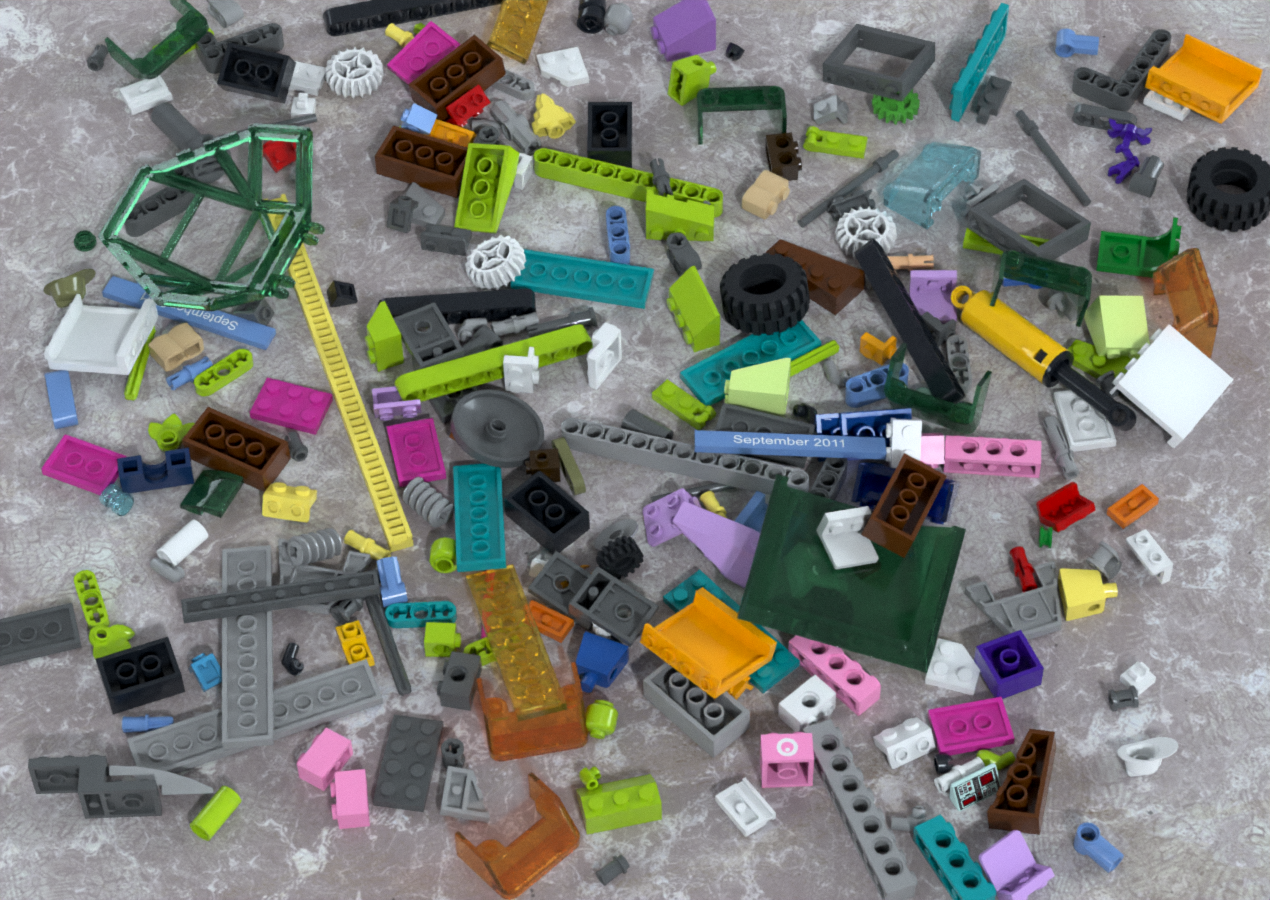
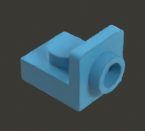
[188,653,222,692]

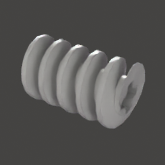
[403,477,455,527]
[287,528,342,567]

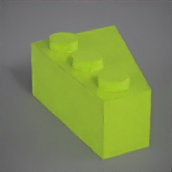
[646,189,715,241]

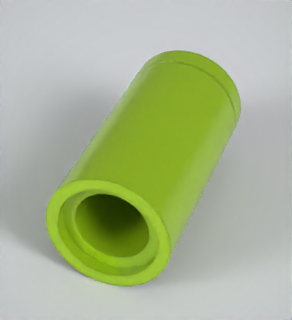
[190,786,241,841]

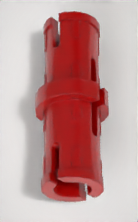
[1009,546,1038,593]

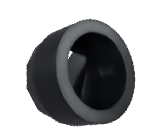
[726,42,745,61]
[934,753,953,775]

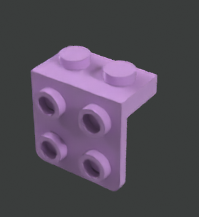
[909,270,957,324]
[372,386,422,421]
[643,488,701,547]
[979,830,1055,900]

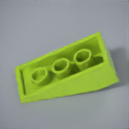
[454,143,519,234]

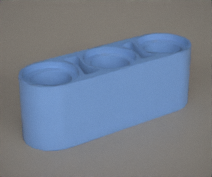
[606,206,630,265]
[845,362,909,408]
[44,370,79,429]

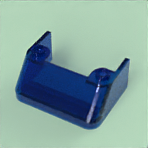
[851,462,960,525]

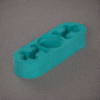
[385,601,457,629]

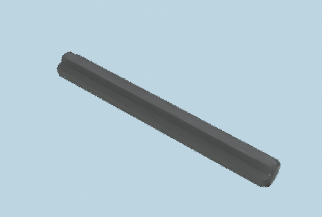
[365,595,412,696]

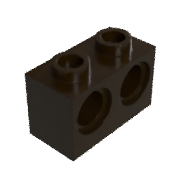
[765,132,802,181]

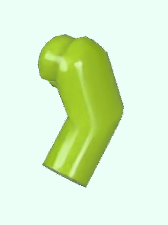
[579,766,601,790]

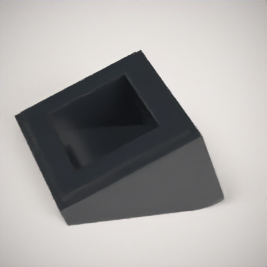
[327,280,358,307]

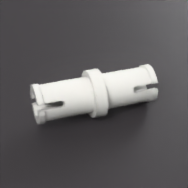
[934,757,985,793]

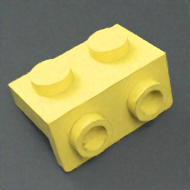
[262,482,317,523]

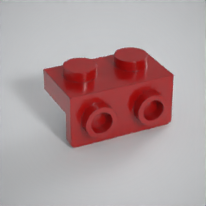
[444,85,491,127]
[258,127,313,173]
[1036,482,1096,532]

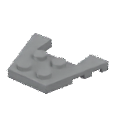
[278,538,371,615]
[965,561,1062,640]

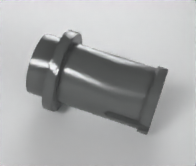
[87,44,109,71]
[284,431,308,462]
[595,855,630,886]

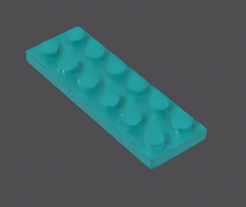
[949,3,1009,122]
[511,249,654,309]
[680,320,821,406]
[453,464,506,572]
[663,569,800,694]

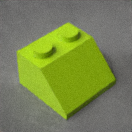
[365,301,404,372]

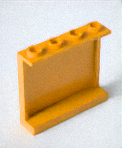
[1145,34,1263,124]
[640,587,777,699]

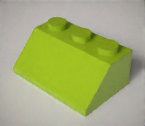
[666,266,720,353]
[576,774,662,835]

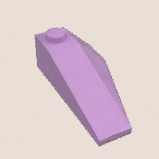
[672,501,774,589]

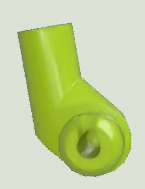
[976,749,1015,771]

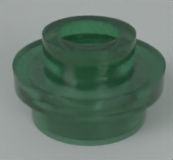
[74,230,97,252]

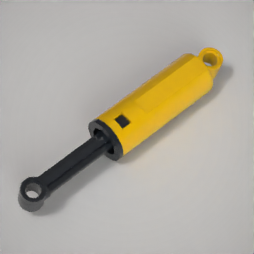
[951,286,1137,431]

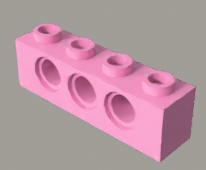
[944,435,1041,478]
[788,625,881,716]

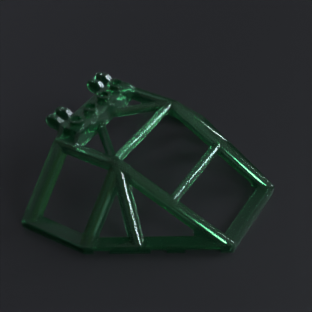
[98,123,325,312]

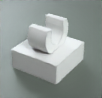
[291,93,316,119]
[1119,662,1156,696]

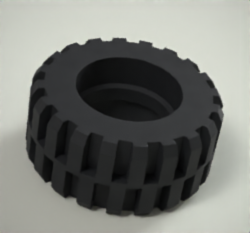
[1186,147,1270,232]
[720,253,810,336]

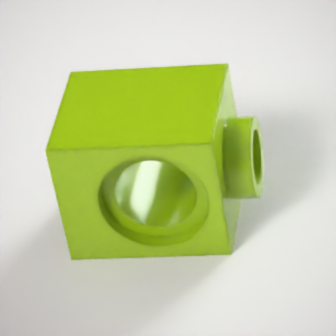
[424,622,461,657]

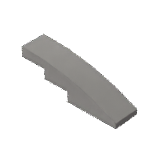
[109,765,214,795]

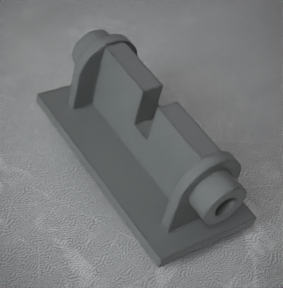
[827,189,876,221]

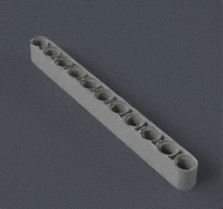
[561,418,809,501]

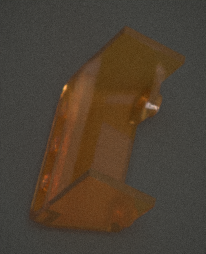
[1153,248,1219,358]
[476,662,588,762]
[455,772,580,900]

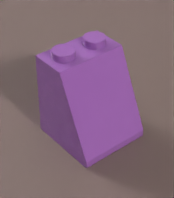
[651,0,716,62]

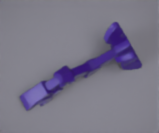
[1107,119,1152,184]

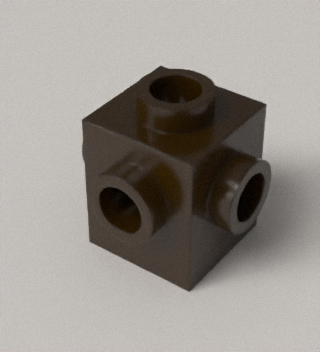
[525,448,561,482]

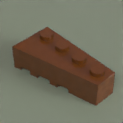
[766,239,865,316]
[987,729,1056,835]

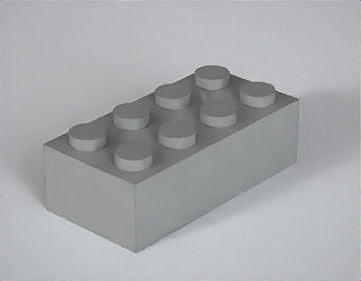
[643,662,750,758]

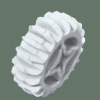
[325,47,384,99]
[836,206,897,260]
[465,235,526,291]

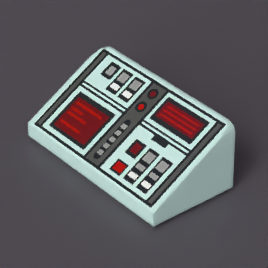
[949,763,1001,811]

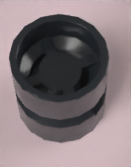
[577,0,606,34]

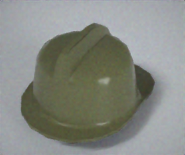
[43,269,96,308]

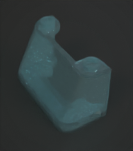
[883,142,981,230]

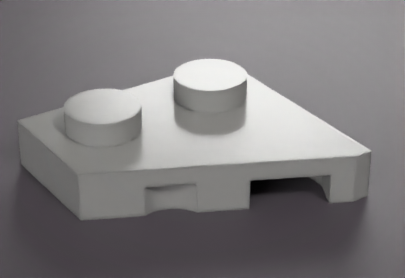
[405,182,445,227]
[440,766,490,823]

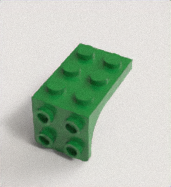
[1096,217,1182,280]

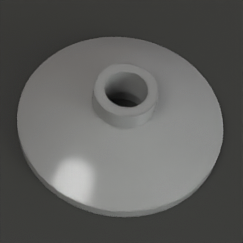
[594,519,638,551]

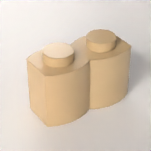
[742,170,790,220]
[149,323,204,372]

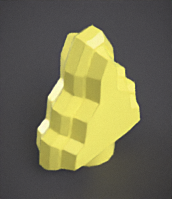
[531,93,576,139]

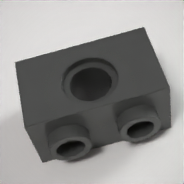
[437,651,482,711]

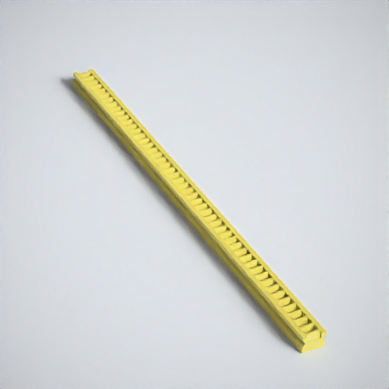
[263,194,414,552]

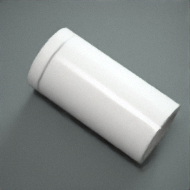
[157,520,208,569]

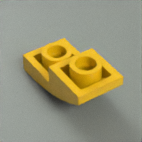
[335,620,375,667]

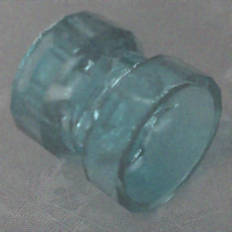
[100,484,134,516]

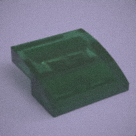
[180,470,244,518]

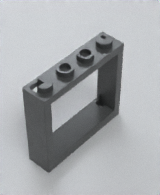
[823,24,935,101]
[966,179,1091,272]

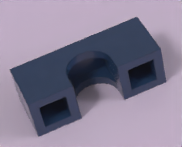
[117,448,195,495]

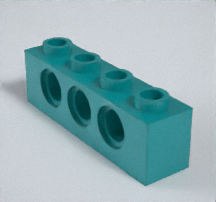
[913,814,997,900]

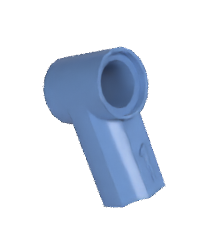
[1055,29,1099,58]
[376,556,408,608]
[1073,822,1124,873]

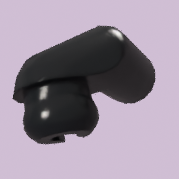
[793,403,818,425]
[281,642,304,676]

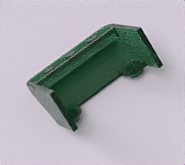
[105,0,209,79]
[696,86,787,145]
[990,250,1092,327]
[884,342,992,434]

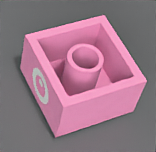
[760,732,814,788]

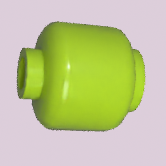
[429,537,457,573]
[583,700,618,739]

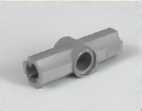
[490,100,541,155]

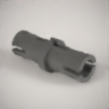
[650,158,673,197]

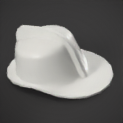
[1117,737,1179,777]

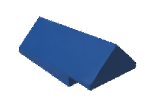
[813,408,912,462]

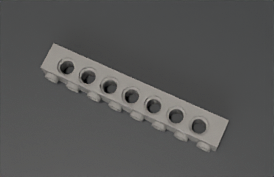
[803,719,918,900]

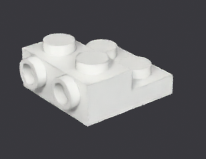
[586,322,622,390]

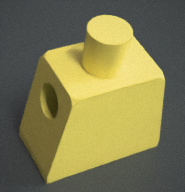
[1057,568,1118,621]

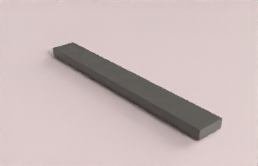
[181,570,381,624]

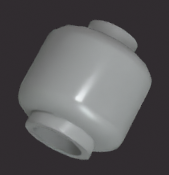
[604,3,633,36]

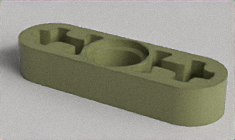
[551,437,586,496]

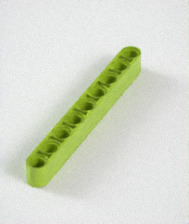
[533,148,723,218]
[394,324,593,402]

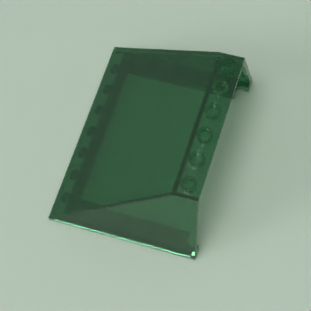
[737,474,966,673]

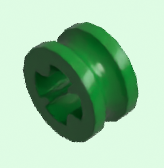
[1038,526,1053,549]

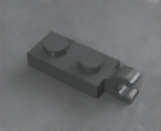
[976,76,1012,125]

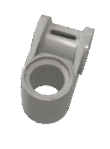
[207,0,244,28]
[1086,541,1122,580]

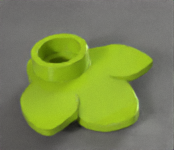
[148,414,195,451]
[88,624,135,660]

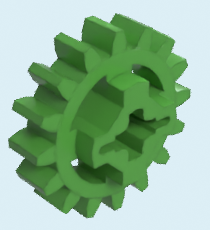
[872,89,920,125]

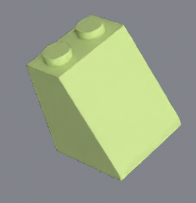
[1083,295,1150,359]
[724,358,791,418]

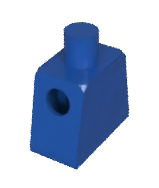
[575,631,629,693]

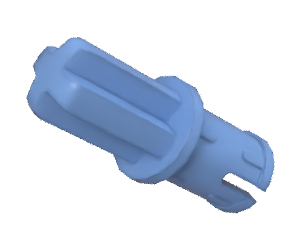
[122,714,174,733]

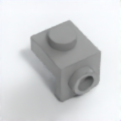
[813,95,849,125]

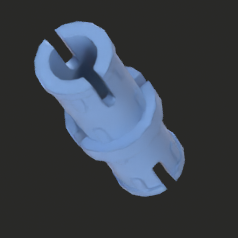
[166,356,213,391]

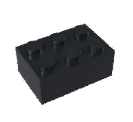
[217,42,296,104]
[587,102,632,168]
[504,470,590,555]
[96,637,185,715]

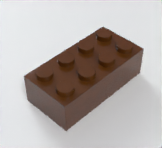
[408,34,506,121]
[375,125,468,198]
[182,407,291,492]
[861,453,947,558]

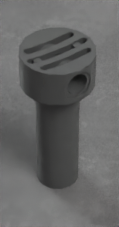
[151,102,232,183]

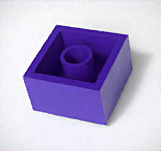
[974,630,1044,699]

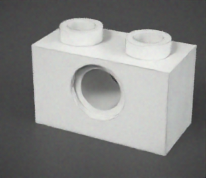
[778,675,836,732]

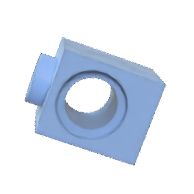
[400,104,437,135]

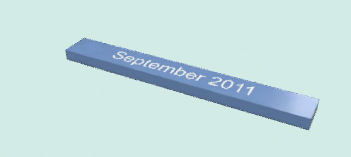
[102,276,276,350]
[694,430,887,460]

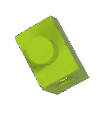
[667,55,717,106]

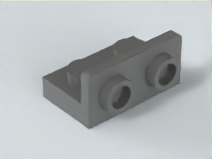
[420,224,472,256]

